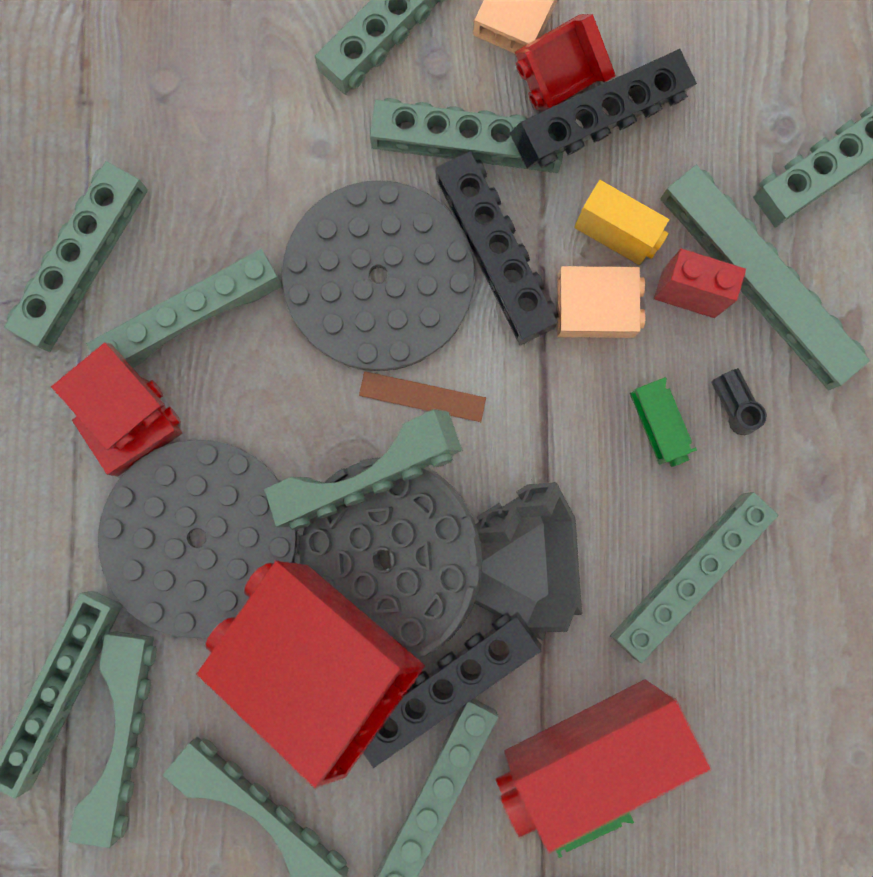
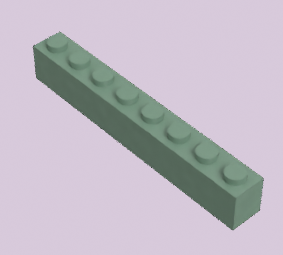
[660,164,871,390]

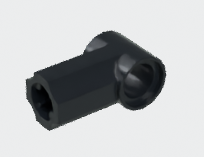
[711,368,767,435]

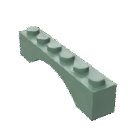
[86,248,283,368]
[264,409,463,530]
[69,631,157,848]
[374,699,498,877]
[162,737,349,877]

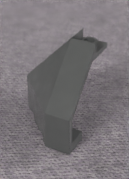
[475,482,582,641]

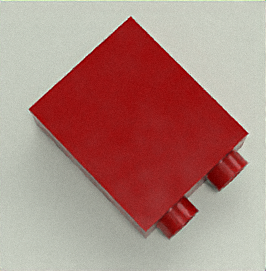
[196,561,425,788]
[495,679,711,853]

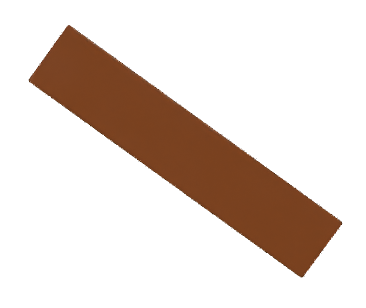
[359,371,486,422]

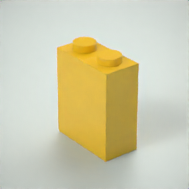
[574,180,670,266]

